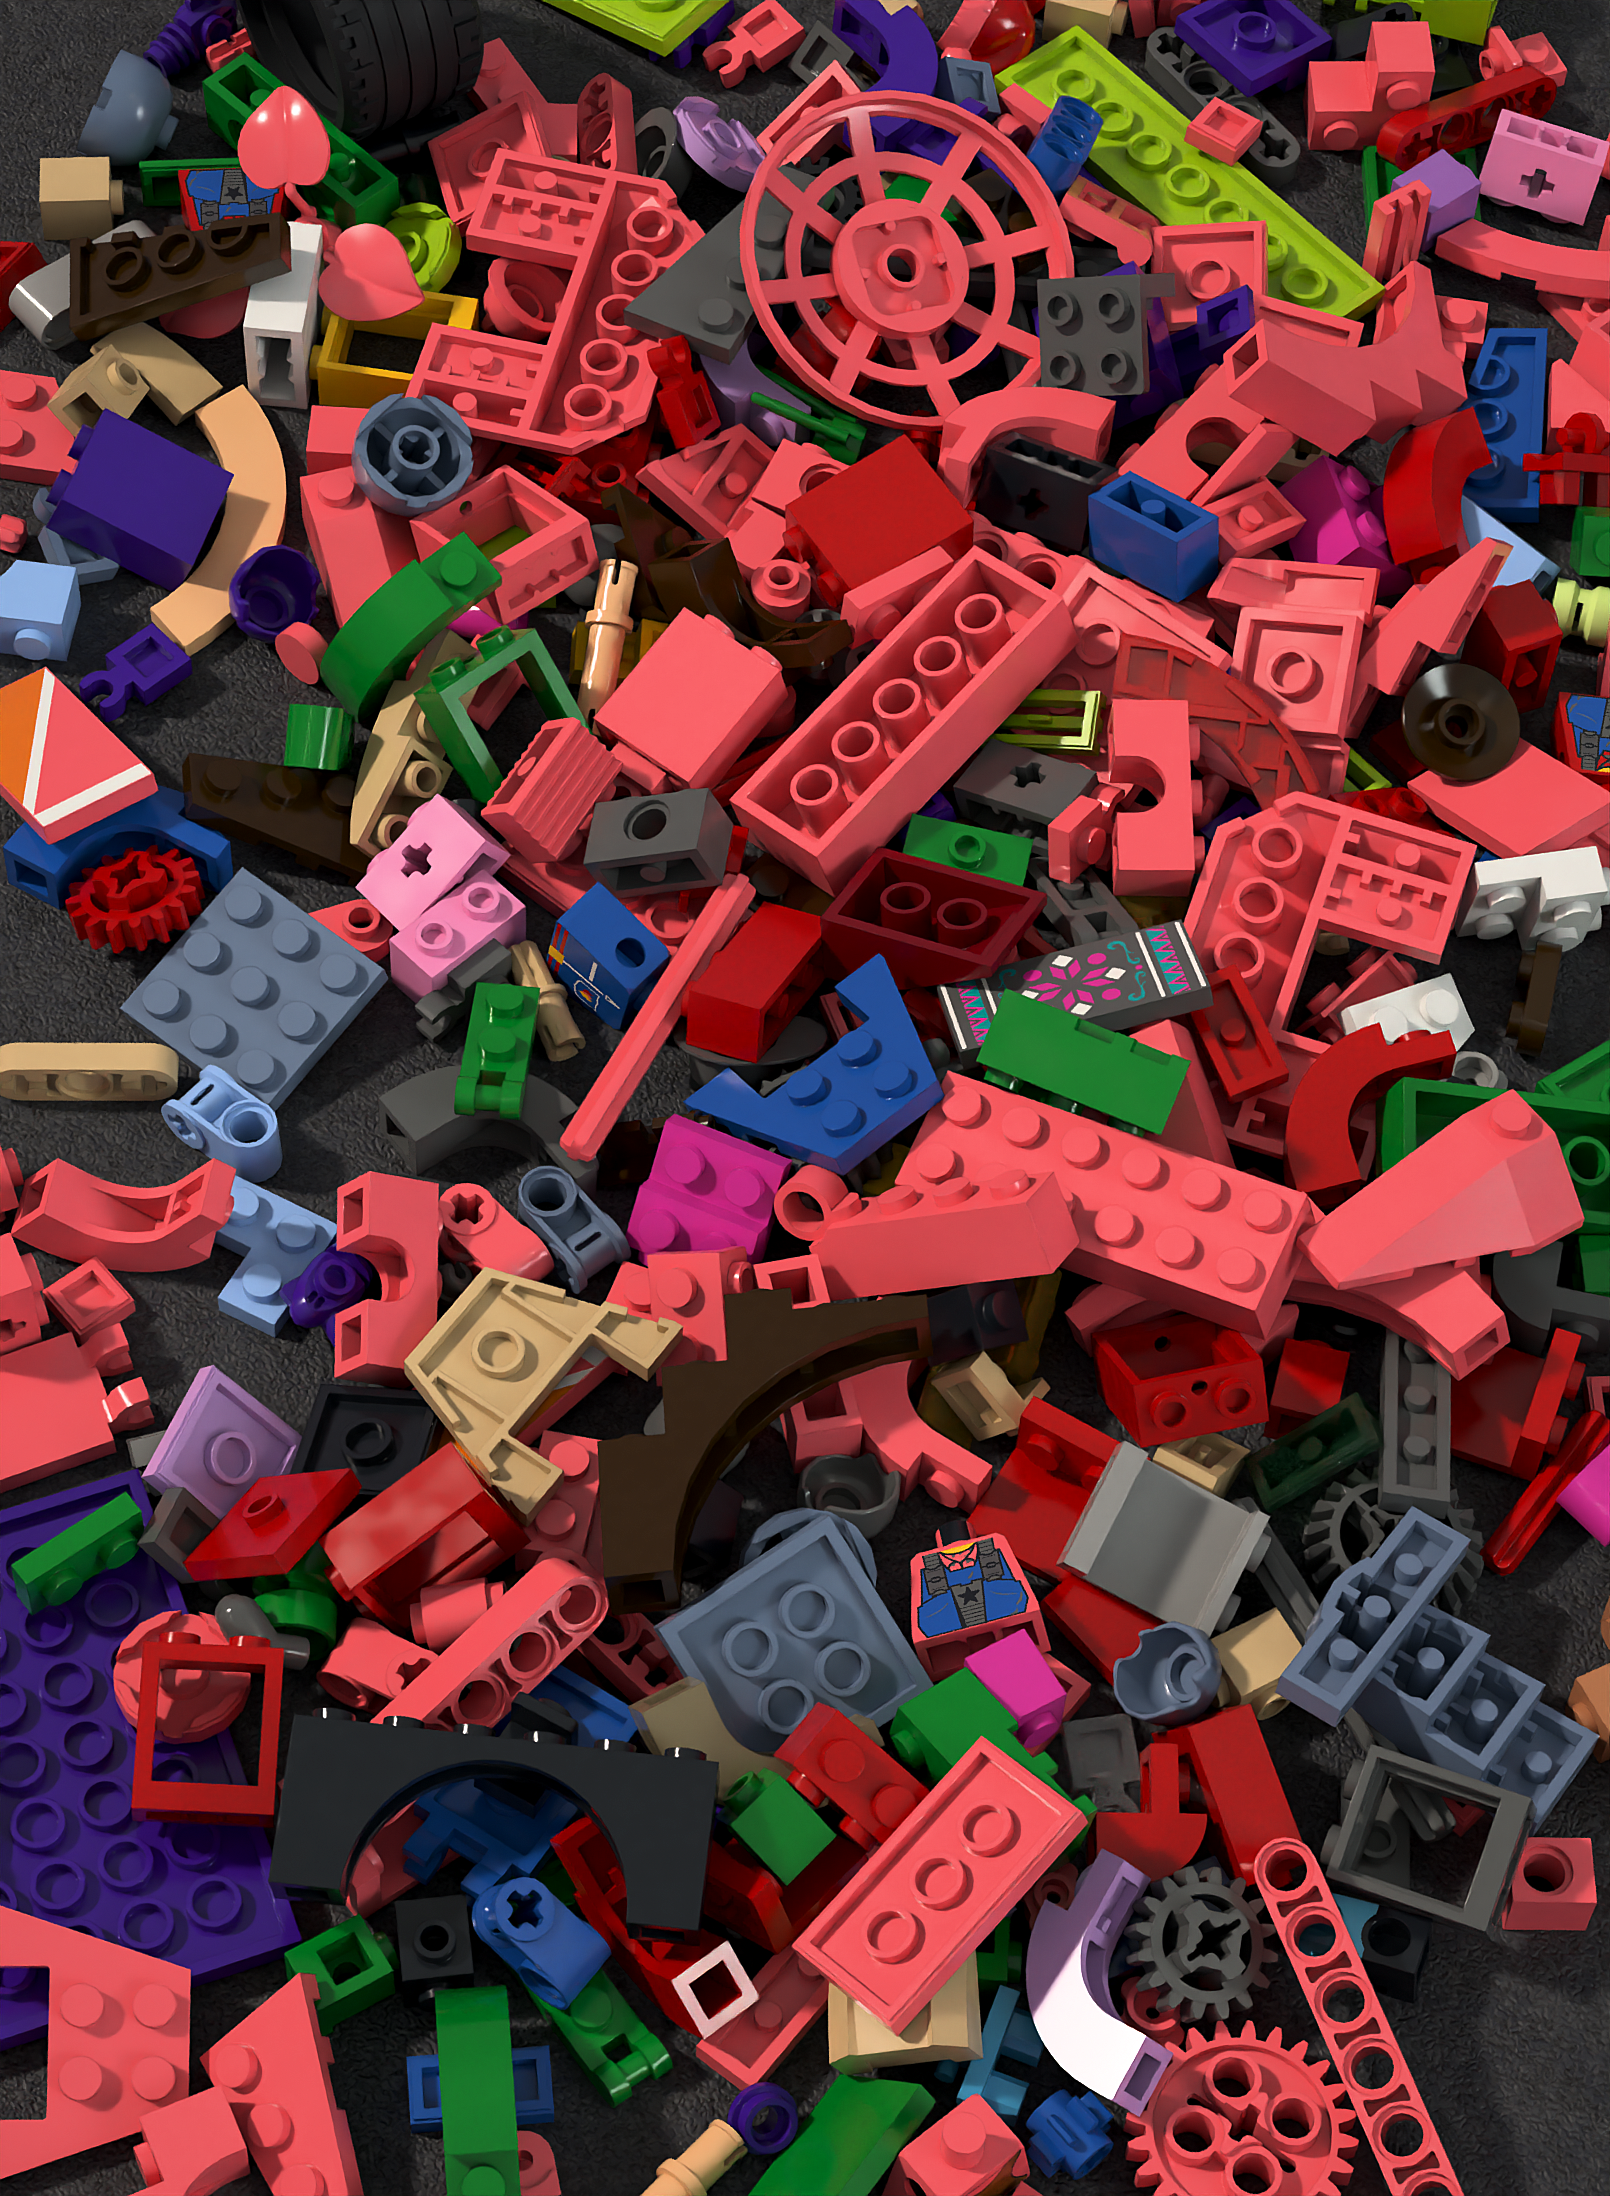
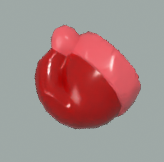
[936,0,1036,79]

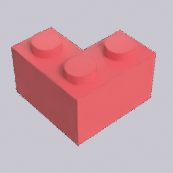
[1303,21,1435,151]

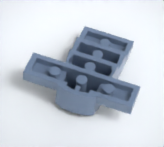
[1275,1506,1600,1837]

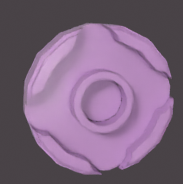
[673,96,766,193]

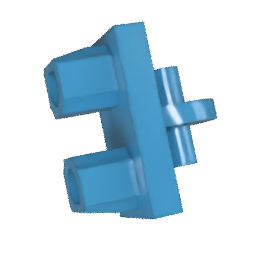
[934,1985,1045,2127]

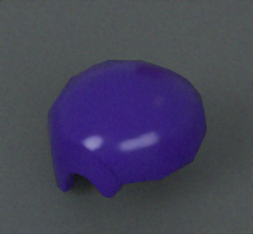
[228,544,321,645]

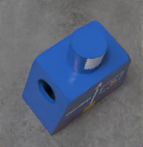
[545,882,671,1030]

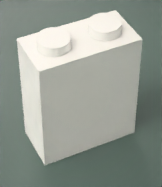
[243,222,325,409]

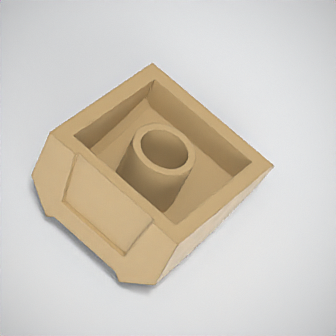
[828,1949,983,2075]

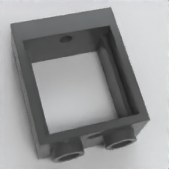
[1320,1744,1537,1942]

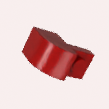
[1086,1743,1207,1886]

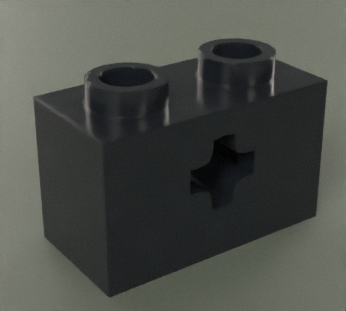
[975,431,1119,552]

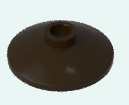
[1401,663,1520,782]

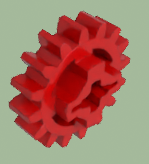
[65,845,206,953]

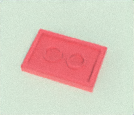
[1407,737,1610,859]

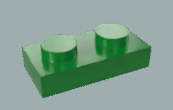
[11,1492,144,1616]

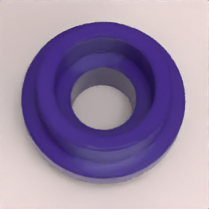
[727,2082,798,2155]

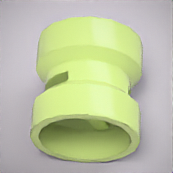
[1551,577,1610,648]

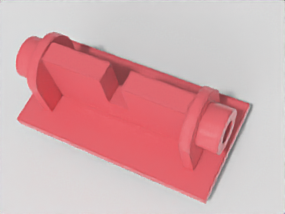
[1295,945,1418,1045]

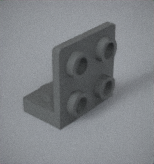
[1037,273,1175,396]

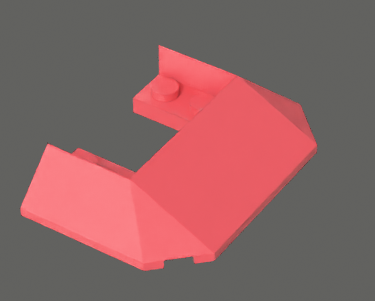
[405,148,706,456]
[1165,791,1477,1186]

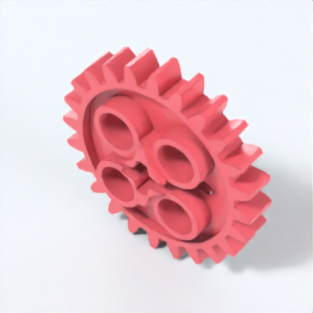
[1123,2020,1359,2196]

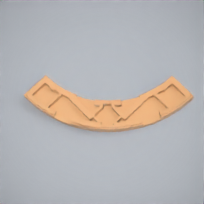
[150,384,287,657]

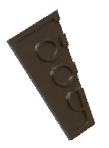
[69,212,292,342]

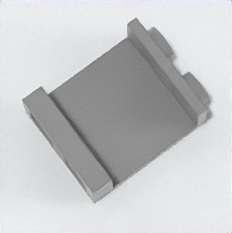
[1056,1441,1272,1638]

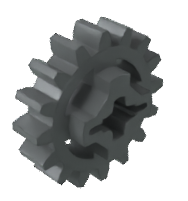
[1124,1866,1278,2023]

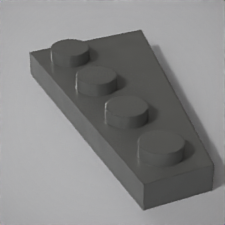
[623,165,835,365]

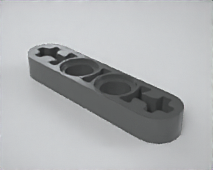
[1145,27,1300,186]

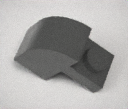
[1488,1241,1610,1358]

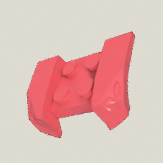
[1193,557,1381,799]

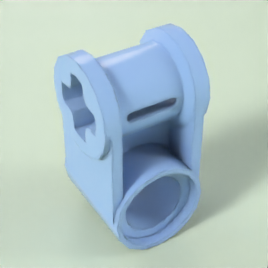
[161,1064,283,1183]

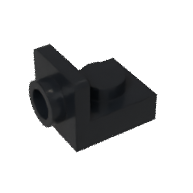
[474,1691,579,1819]

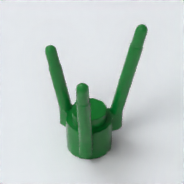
[751,364,868,466]

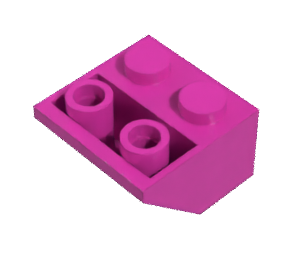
[1278,455,1415,598]

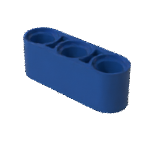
[1013,96,1103,206]

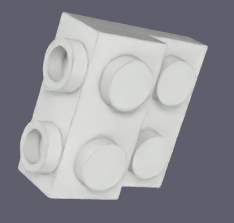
[1454,846,1610,952]

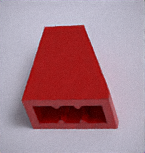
[1151,1703,1304,1895]

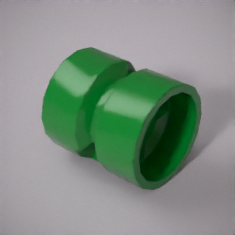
[252,1540,340,1662]

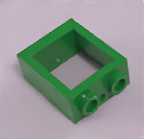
[413,625,594,804]

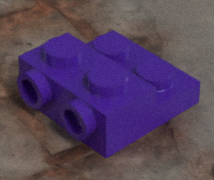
[1174,0,1333,98]

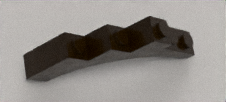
[597,1288,934,1616]

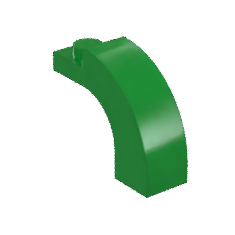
[320,531,502,724]
[435,1985,521,2196]

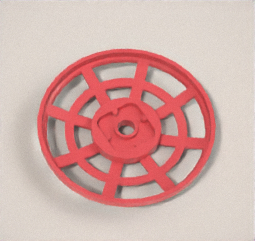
[740,90,1075,432]

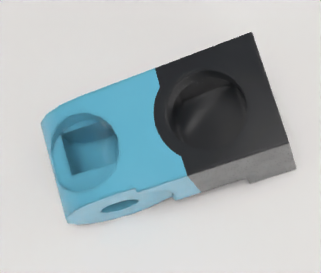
[1298,1893,1433,2004]

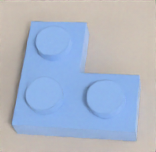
[214,1175,337,1338]

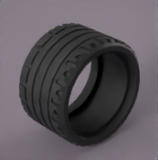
[236,0,484,142]

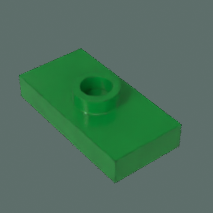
[902,814,1034,887]

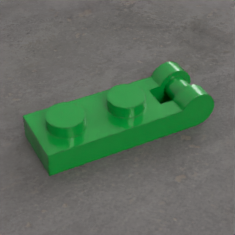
[454,982,540,1120]
[502,1959,673,2108]

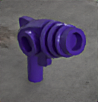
[143,0,238,78]
[279,1243,377,1348]

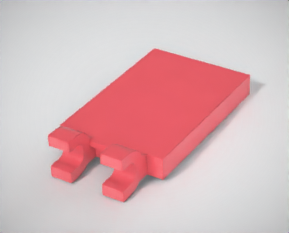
[0,1323,155,1493]

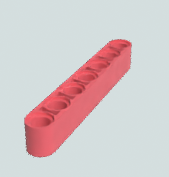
[1253,1837,1465,2196]

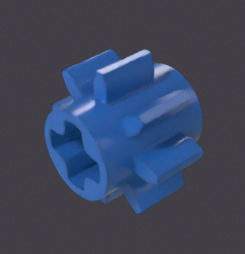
[1026,2089,1114,2180]

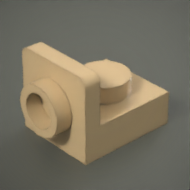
[930,1351,1050,1441]

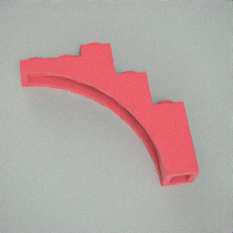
[1223,259,1468,457]
[1064,1191,1511,1381]

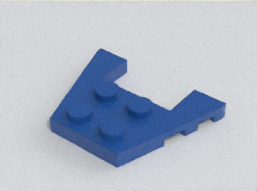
[683,953,945,1176]

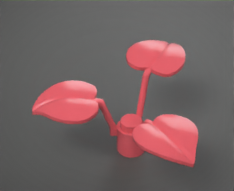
[159,86,425,339]

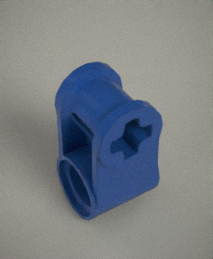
[472,1877,612,2010]

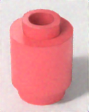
[750,559,811,623]
[410,1577,507,1655]

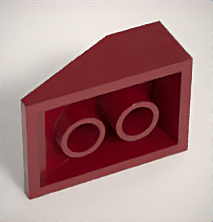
[820,846,1047,990]

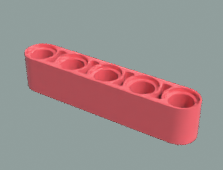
[369,1558,609,1828]

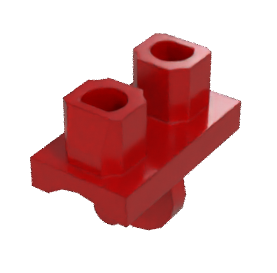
[1523,412,1610,508]

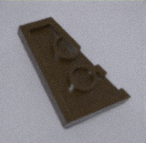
[182,752,372,887]

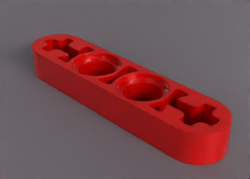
[1376,65,1557,171]

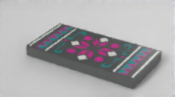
[936,919,1214,1070]

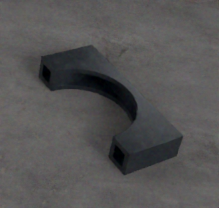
[268,1708,720,1946]

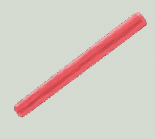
[560,873,756,1162]

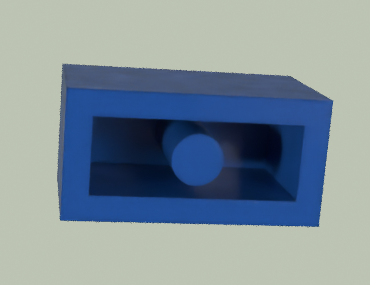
[1088,471,1219,603]

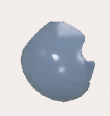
[1113,1621,1222,1727]

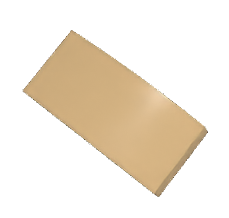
[90,322,223,426]

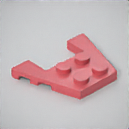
[0,1906,191,2180]

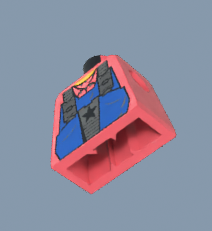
[911,1520,1052,1682]

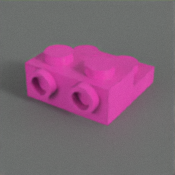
[625,1114,793,1267]

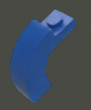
[3,785,234,910]

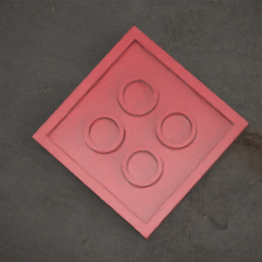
[1008,561,1234,810]

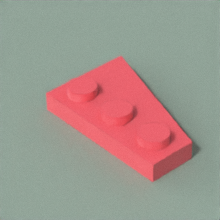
[199,1972,364,2196]

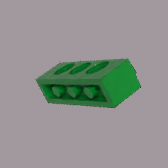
[202,52,400,232]

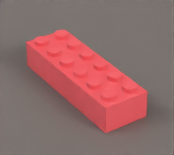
[729,545,1079,898]
[894,1071,1316,1341]

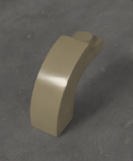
[628,1676,885,1810]

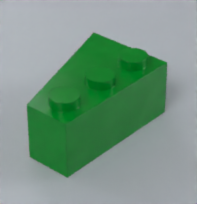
[976,988,1191,1138]
[889,1667,1098,1885]

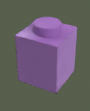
[1390,149,1482,252]

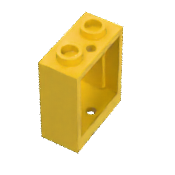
[309,291,479,409]

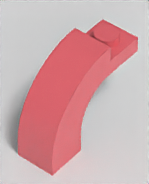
[936,387,1116,509]
[11,1158,236,1272]
[851,1294,993,1514]

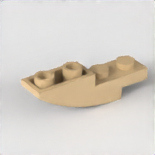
[350,629,480,860]

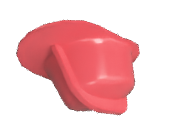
[481,257,573,343]

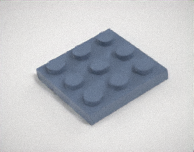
[120,867,389,1112]
[653,1514,934,1751]

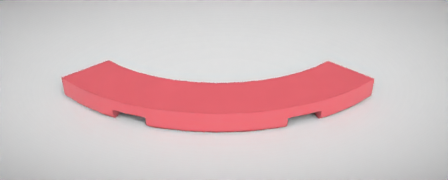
[1434,218,1610,299]

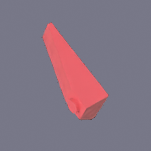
[300,466,425,681]
[1296,1089,1585,1291]

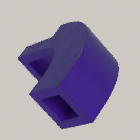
[832,0,938,175]

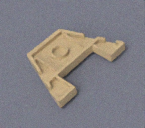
[404,1267,683,1527]

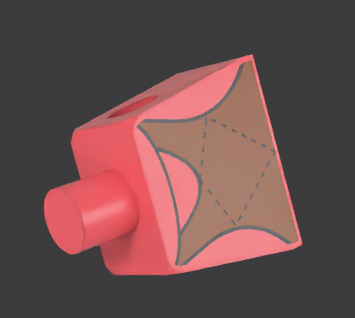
[882,2093,1030,2196]

